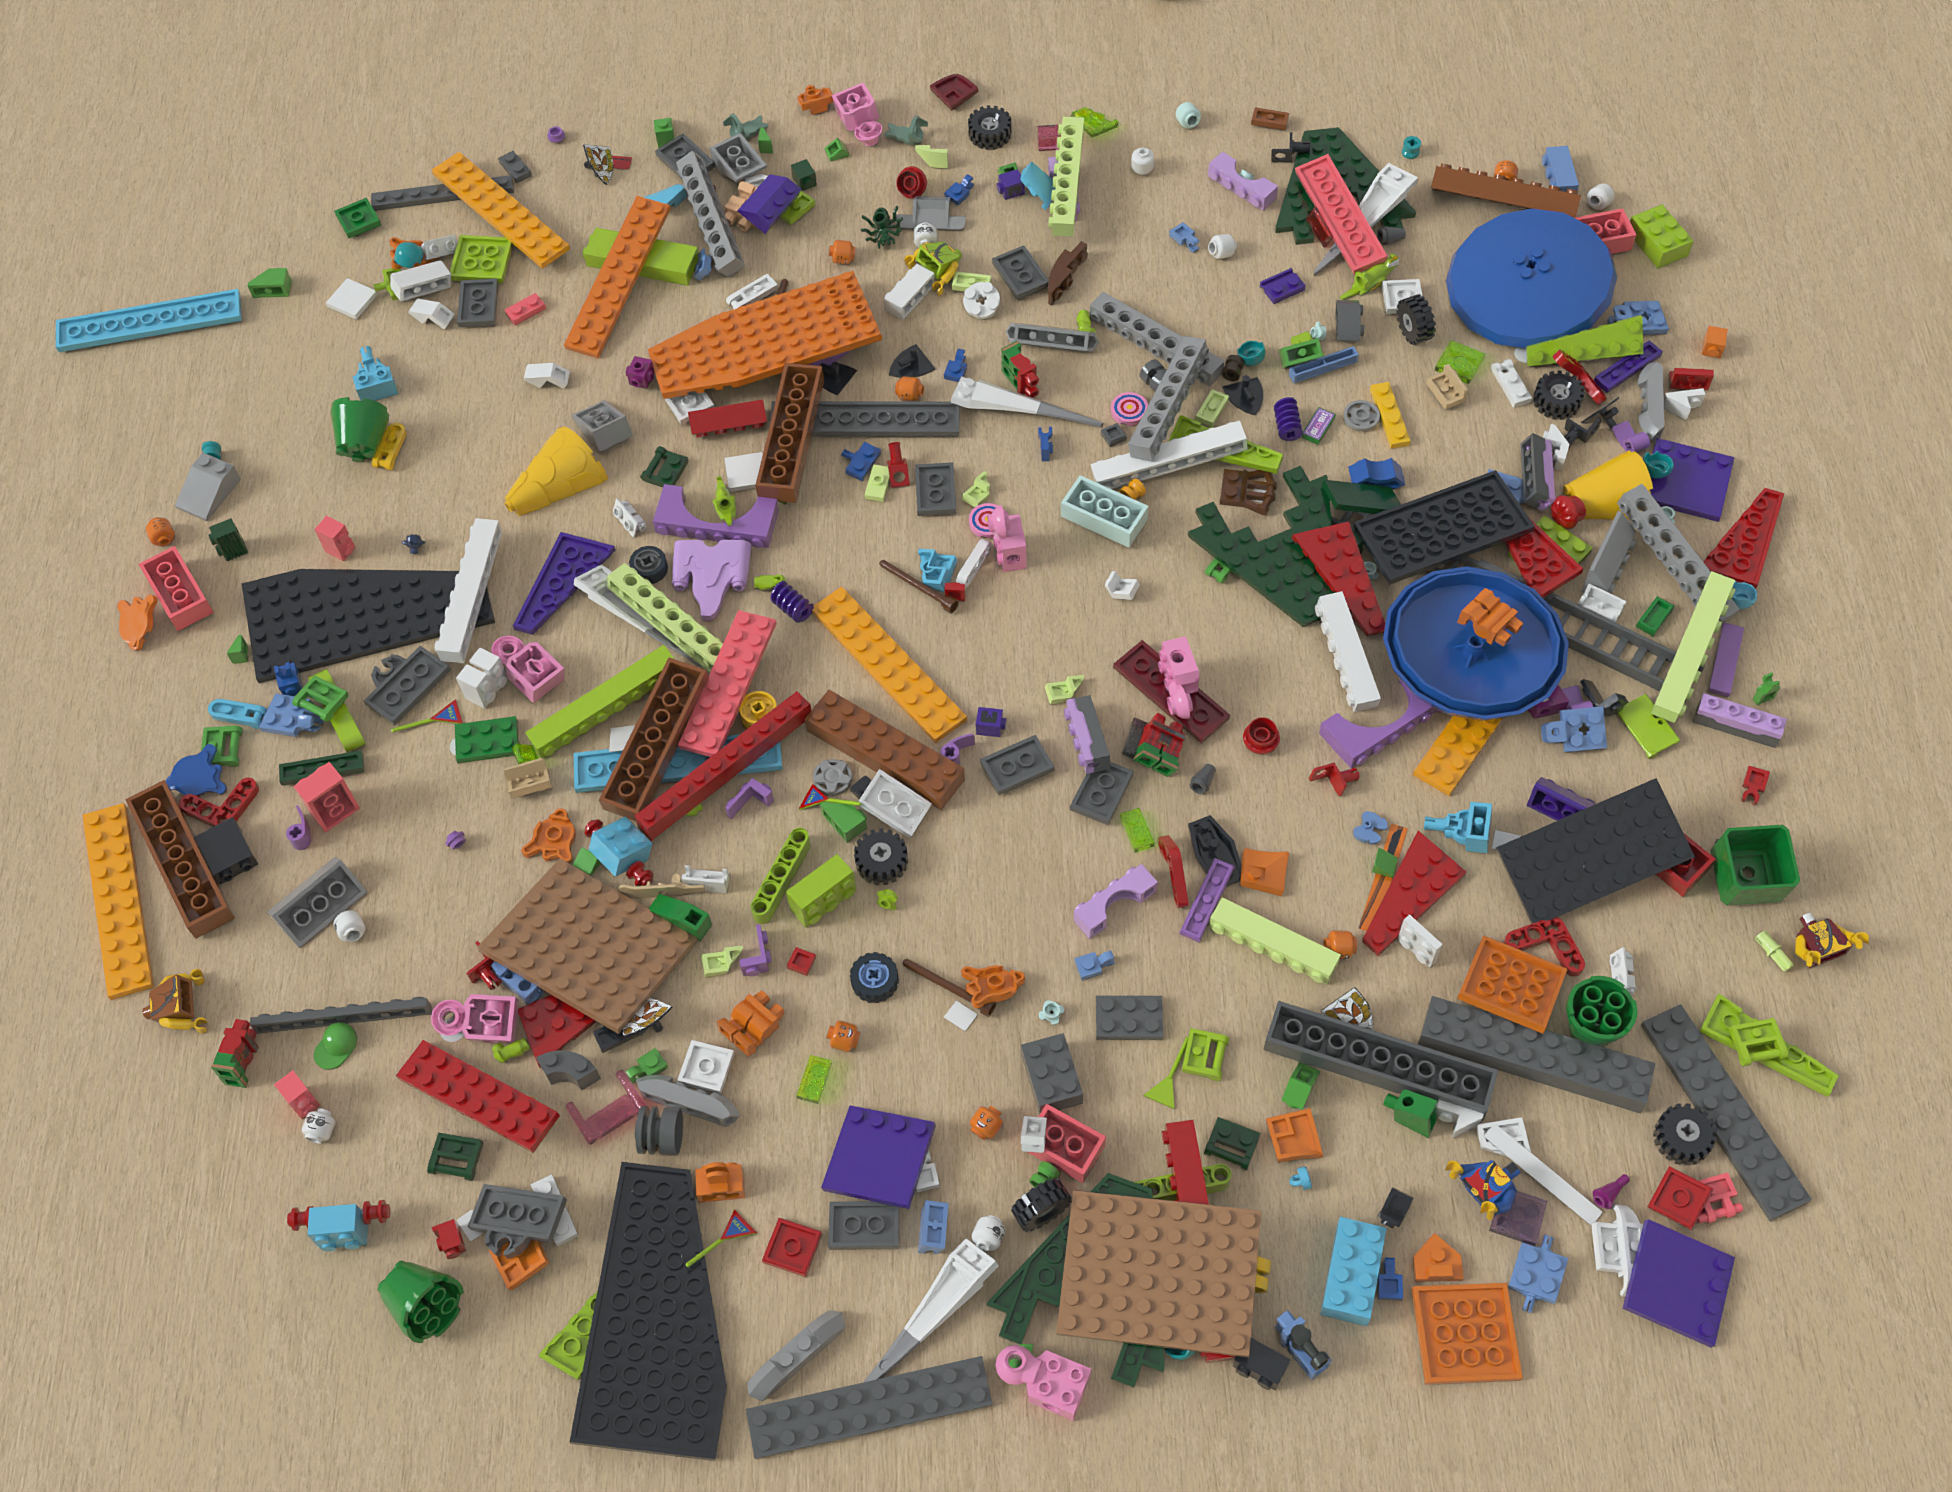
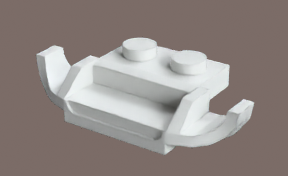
[1591,1204,1643,1297]

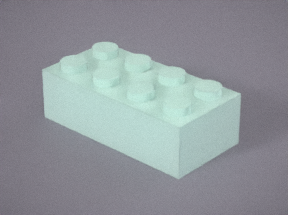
[1061,475,1149,548]

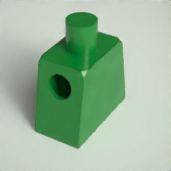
[1383,1089,1438,1138]

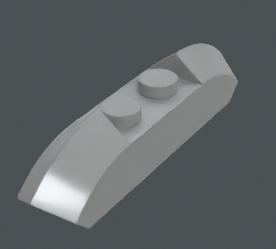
[1006,323,1099,351]
[1638,362,1664,442]
[635,1075,740,1127]
[747,1310,845,1401]

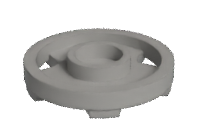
[1344,400,1380,432]
[813,759,852,795]

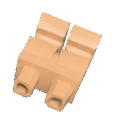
[724,181,758,232]

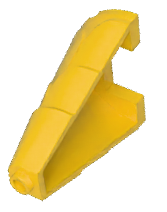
[504,426,608,516]

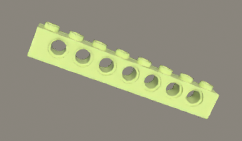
[1048,117,1084,237]
[607,563,723,673]

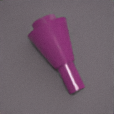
[1593,1174,1630,1209]

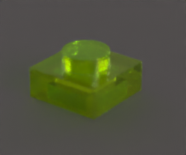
[512,744,538,764]

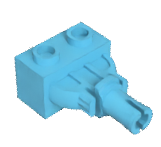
[352,346,398,401]
[1424,802,1492,853]

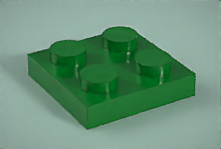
[334,197,381,239]

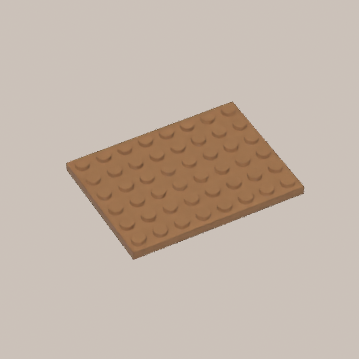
[478,859,698,1034]
[1056,1190,1262,1358]

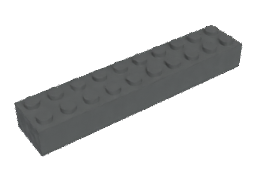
[1418,996,1655,1114]
[1264,1001,1498,1120]

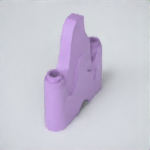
[672,540,752,621]

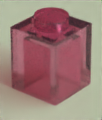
[1037,124,1061,151]

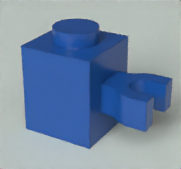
[274,662,303,696]

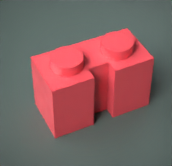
[314,515,355,561]
[274,1070,320,1119]

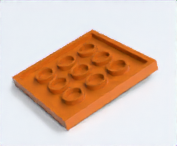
[1457,935,1567,1034]
[1411,1283,1523,1385]

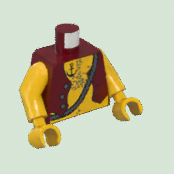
[1795,913,1869,969]

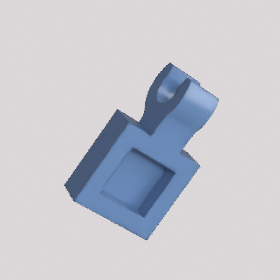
[1169,222,1199,253]
[694,248,713,281]
[1074,951,1115,981]

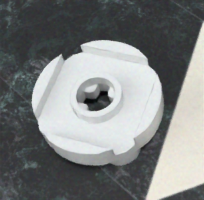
[963,282,1000,320]

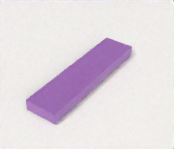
[1708,622,1744,697]
[1180,858,1235,943]

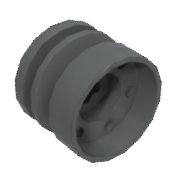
[635,1106,683,1156]

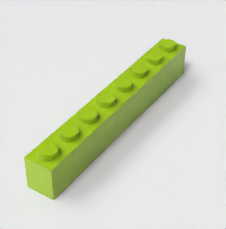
[525,645,674,758]

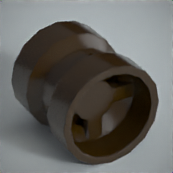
[1222,355,1245,381]

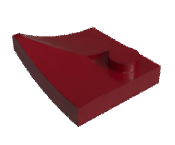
[930,74,979,111]

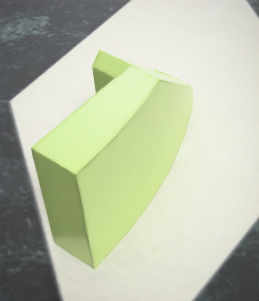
[915,145,948,168]
[962,471,990,507]
[1045,675,1084,705]
[701,945,743,977]

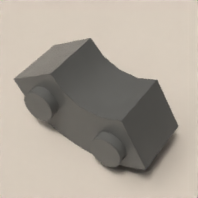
[1335,300,1364,341]
[536,1051,601,1091]

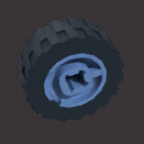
[850,952,899,1003]

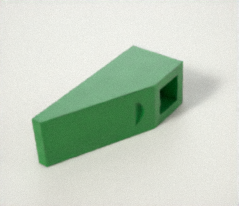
[648,894,712,942]

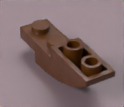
[1048,241,1088,305]

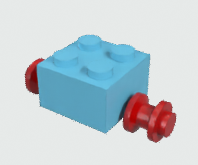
[584,816,653,887]
[287,1200,391,1251]

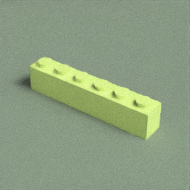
[1209,897,1341,985]

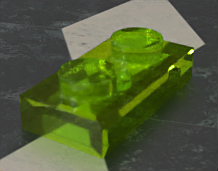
[1120,807,1155,853]
[796,1055,832,1104]

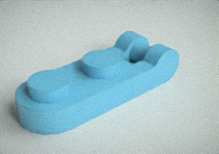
[208,699,267,729]

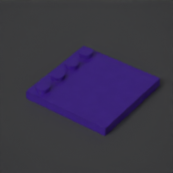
[1650,438,1735,522]
[821,1105,936,1209]
[1622,1219,1735,1348]

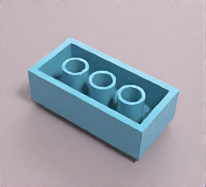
[1320,1217,1386,1326]

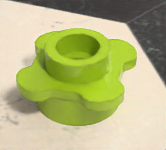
[877,889,898,910]

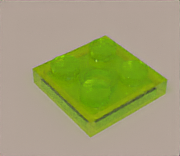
[1435,340,1485,384]

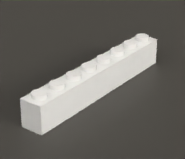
[1091,421,1248,489]
[435,518,502,663]

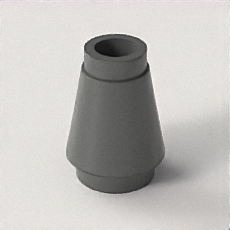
[1377,226,1406,245]
[1190,764,1216,794]

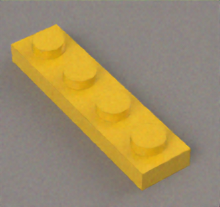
[1370,382,1410,449]

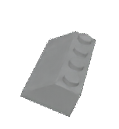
[1581,511,1637,594]
[267,857,367,948]

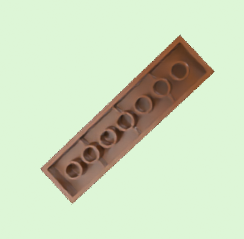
[1431,163,1581,218]
[755,363,824,503]
[599,657,709,821]
[805,690,965,811]
[125,780,235,939]

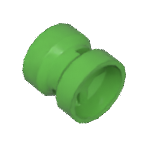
[1029,1161,1060,1187]

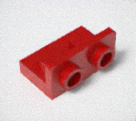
[1668,368,1714,390]

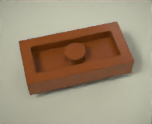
[1251,107,1289,130]

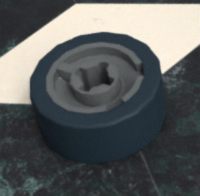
[629,546,668,584]

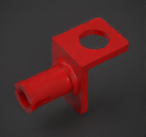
[887,442,910,488]
[1309,762,1360,796]
[466,941,501,990]

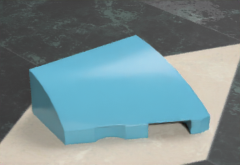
[1020,162,1055,210]
[644,184,687,207]
[918,548,958,593]

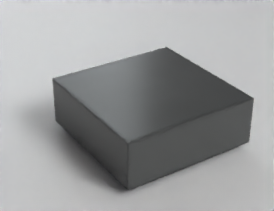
[1101,423,1127,447]

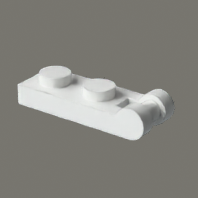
[726,274,778,310]
[1491,359,1532,408]

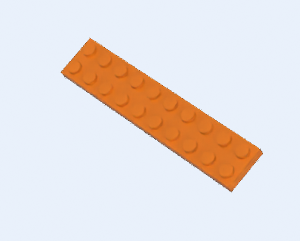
[564,196,671,359]

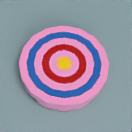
[1111,392,1148,426]
[969,503,1004,539]

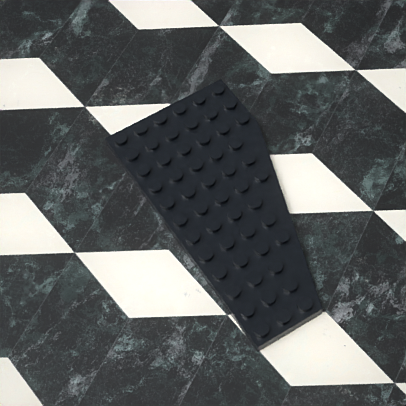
[241,569,495,683]
[569,1162,727,1461]

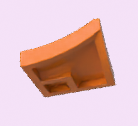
[1240,848,1289,896]
[1266,1108,1323,1163]
[489,1240,550,1290]

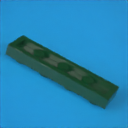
[279,750,364,786]

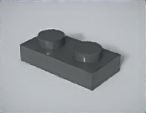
[498,151,532,183]

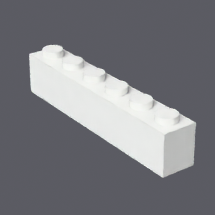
[1315,591,1381,713]

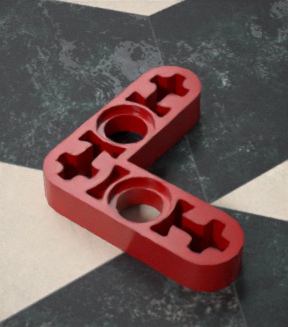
[1552,349,1607,405]
[179,777,259,827]
[1158,835,1189,908]
[1504,917,1585,977]

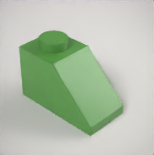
[654,118,674,148]
[247,268,292,298]
[1279,338,1323,368]
[820,802,867,843]
[1281,1062,1320,1110]

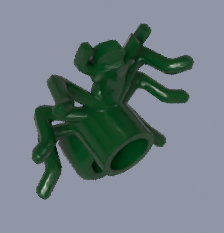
[861,206,903,249]

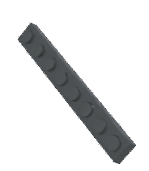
[371,175,514,211]
[250,997,432,1034]

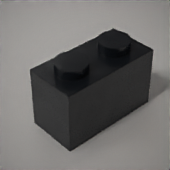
[1233,1338,1291,1391]

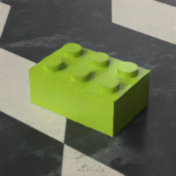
[1630,204,1694,268]
[786,854,856,928]

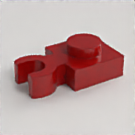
[1741,766,1770,805]

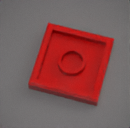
[1647,1166,1713,1231]
[762,1218,822,1277]

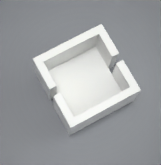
[456,648,508,709]

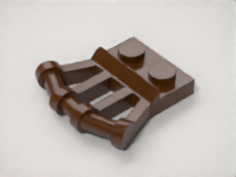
[1219,469,1277,515]

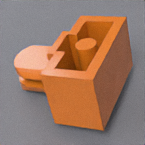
[695,1162,745,1203]

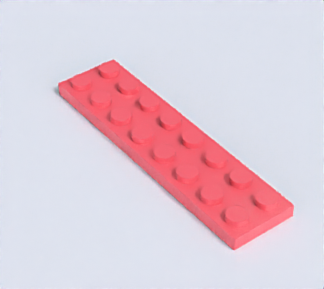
[1295,154,1388,275]
[678,610,777,757]

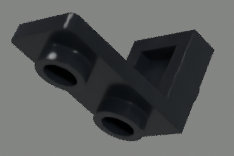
[1580,679,1628,717]
[1378,1187,1414,1228]

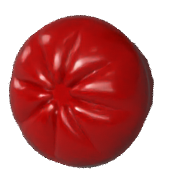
[896,166,927,199]
[1551,495,1586,530]
[1243,717,1280,755]

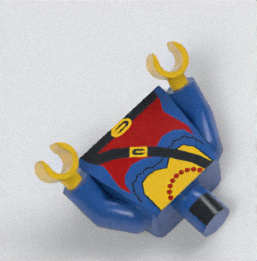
[1445,1160,1521,1220]

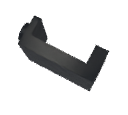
[194,817,258,884]

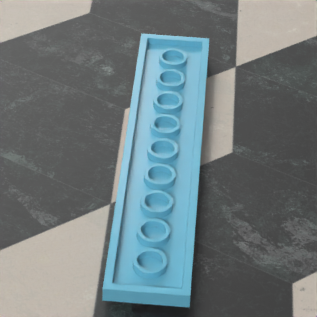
[56,289,242,352]
[573,735,783,793]

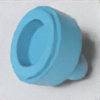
[1289,1166,1312,1191]

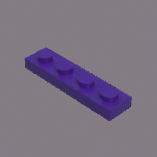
[1594,340,1663,393]

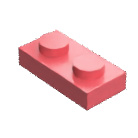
[505,293,546,325]

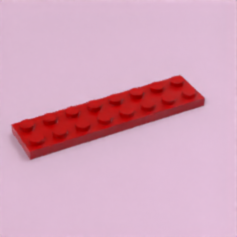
[396,1040,560,1153]

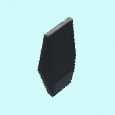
[1188,815,1241,887]

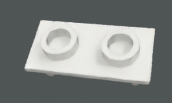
[420,234,457,260]
[613,498,646,538]
[1610,947,1636,995]

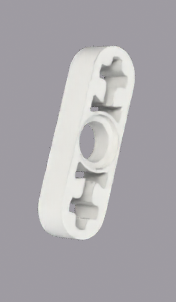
[956,539,992,588]

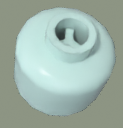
[1175,102,1201,129]

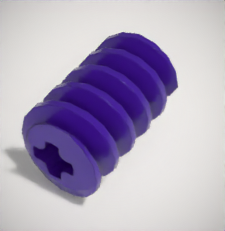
[1274,397,1303,441]
[770,581,814,623]

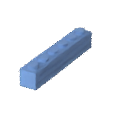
[1289,346,1359,384]

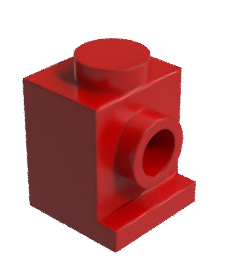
[432,1219,466,1259]

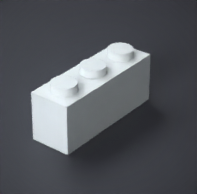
[391,260,451,302]
[884,264,935,320]

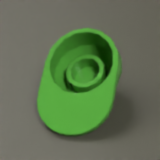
[314,1023,358,1070]

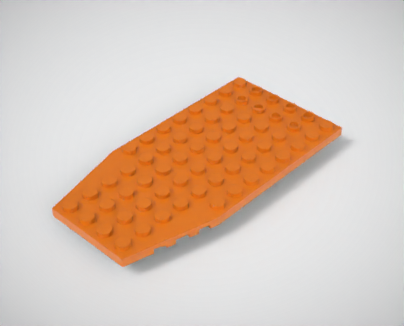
[648,271,883,399]

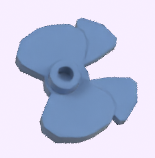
[1353,811,1388,845]

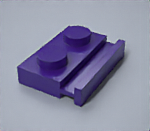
[1260,268,1306,304]

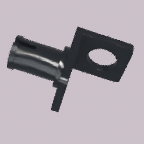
[1271,132,1310,162]
[1564,417,1601,449]

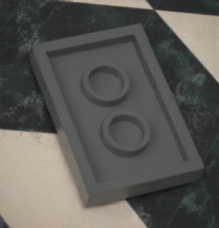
[655,134,715,180]
[992,245,1049,300]
[457,279,498,327]
[915,462,956,516]
[980,735,1054,796]
[1070,762,1134,825]
[1096,996,1163,1040]
[828,1201,899,1250]

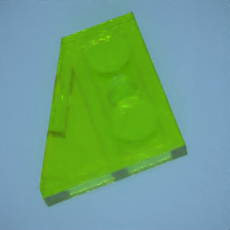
[1071,107,1119,138]

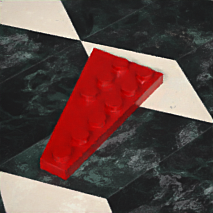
[1703,488,1784,589]
[1505,518,1583,598]
[1291,522,1385,637]
[1362,830,1467,956]
[518,995,597,1068]

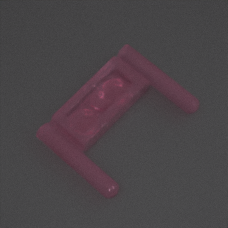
[565,1070,646,1145]

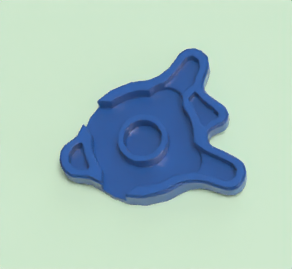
[166,744,227,796]

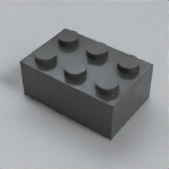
[1021,1033,1083,1115]

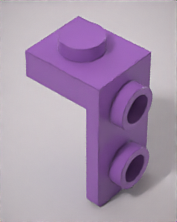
[725,778,774,819]
[740,924,772,977]

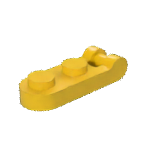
[372,423,407,470]

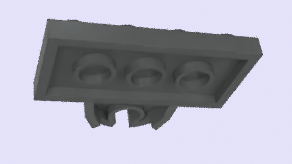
[364,646,451,726]
[467,1184,567,1259]

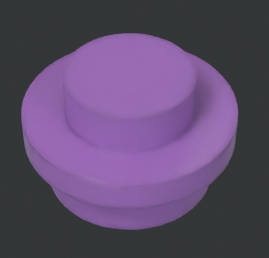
[547,126,565,143]
[445,831,466,850]

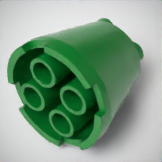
[330,397,390,462]
[1566,976,1638,1047]
[377,1260,464,1343]

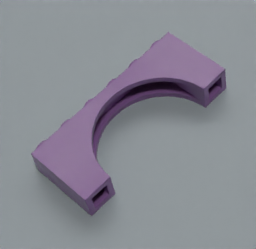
[653,484,779,548]
[1319,679,1442,768]

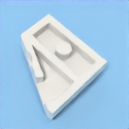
[1476,1117,1531,1157]

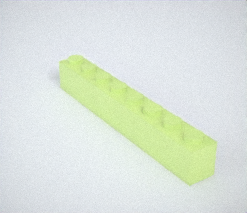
[1651,571,1736,723]

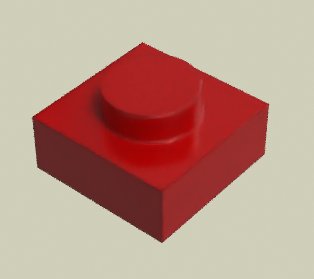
[944,582,966,602]
[787,947,816,976]

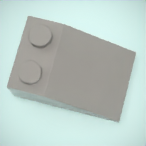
[710,133,767,182]
[571,400,633,452]
[175,453,241,521]

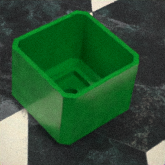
[1710,824,1800,906]

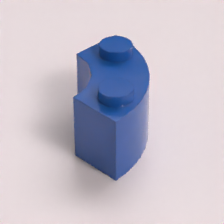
[1348,458,1405,490]

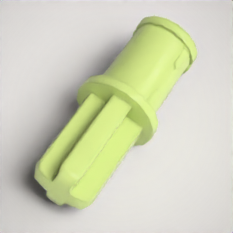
[1755,930,1793,972]

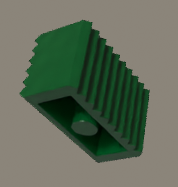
[208,518,248,562]

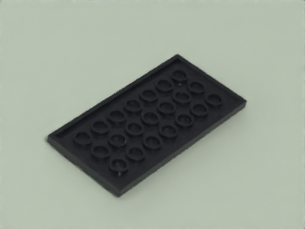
[1353,470,1535,585]
[1496,778,1695,924]

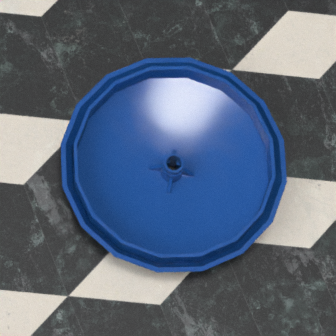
[1446,209,1617,348]
[1383,567,1569,721]

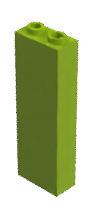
[583,227,699,286]

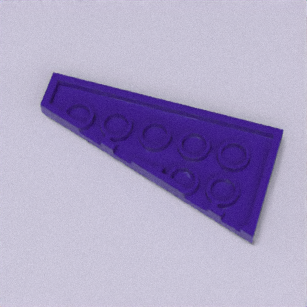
[513,532,616,635]

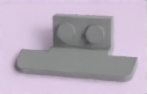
[896,196,966,231]

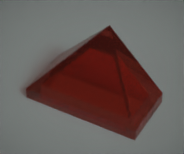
[1306,207,1333,248]

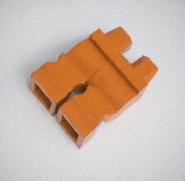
[1457,588,1524,646]
[717,990,785,1057]

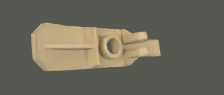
[619,873,705,899]

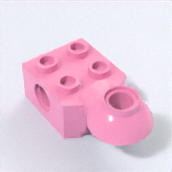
[832,82,882,146]
[987,505,1026,572]
[491,635,564,704]
[1158,636,1199,719]
[431,994,519,1044]
[995,1345,1092,1421]

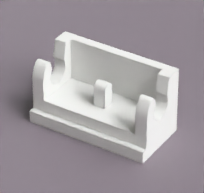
[1578,584,1626,623]
[682,865,730,893]

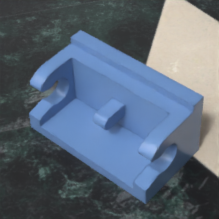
[918,1200,949,1254]

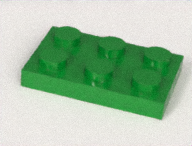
[455,716,519,764]

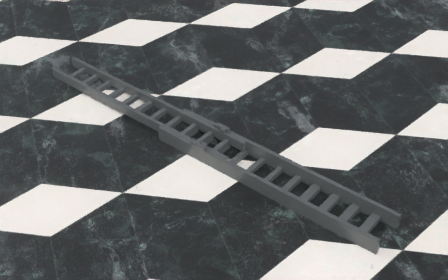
[1331,511,1705,704]

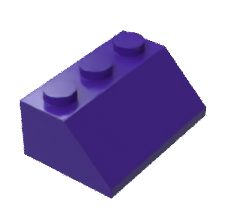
[737,174,801,235]
[1526,777,1595,821]

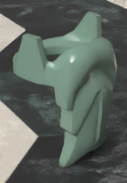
[723,113,768,140]
[884,115,928,145]

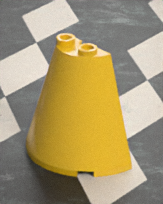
[1563,450,1653,520]

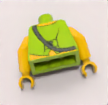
[904,242,962,296]

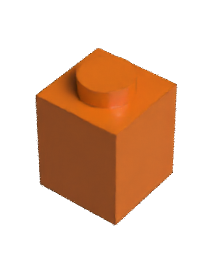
[1702,326,1728,358]

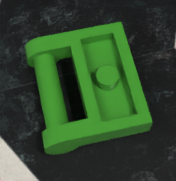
[292,675,349,722]
[201,725,243,767]

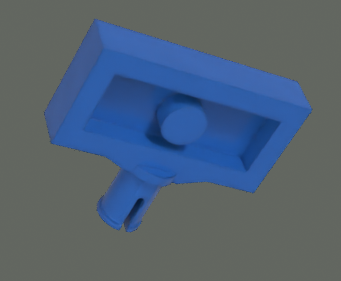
[841,442,881,481]

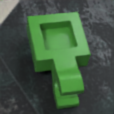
[1753,672,1781,706]
[626,1048,668,1084]

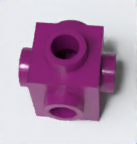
[626,356,655,389]

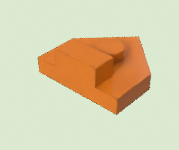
[797,85,833,115]
[1413,1233,1464,1282]

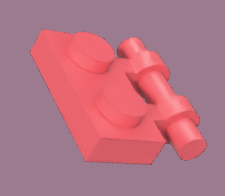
[1697,1172,1743,1224]

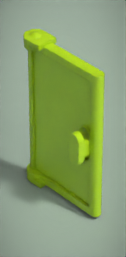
[1616,694,1681,759]

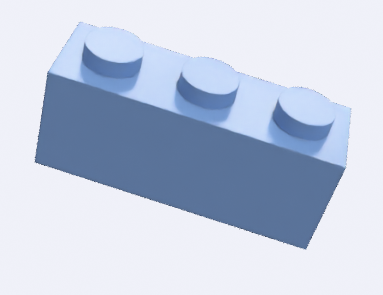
[1542,146,1579,192]

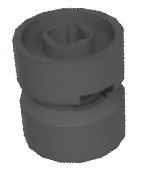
[1139,359,1167,392]

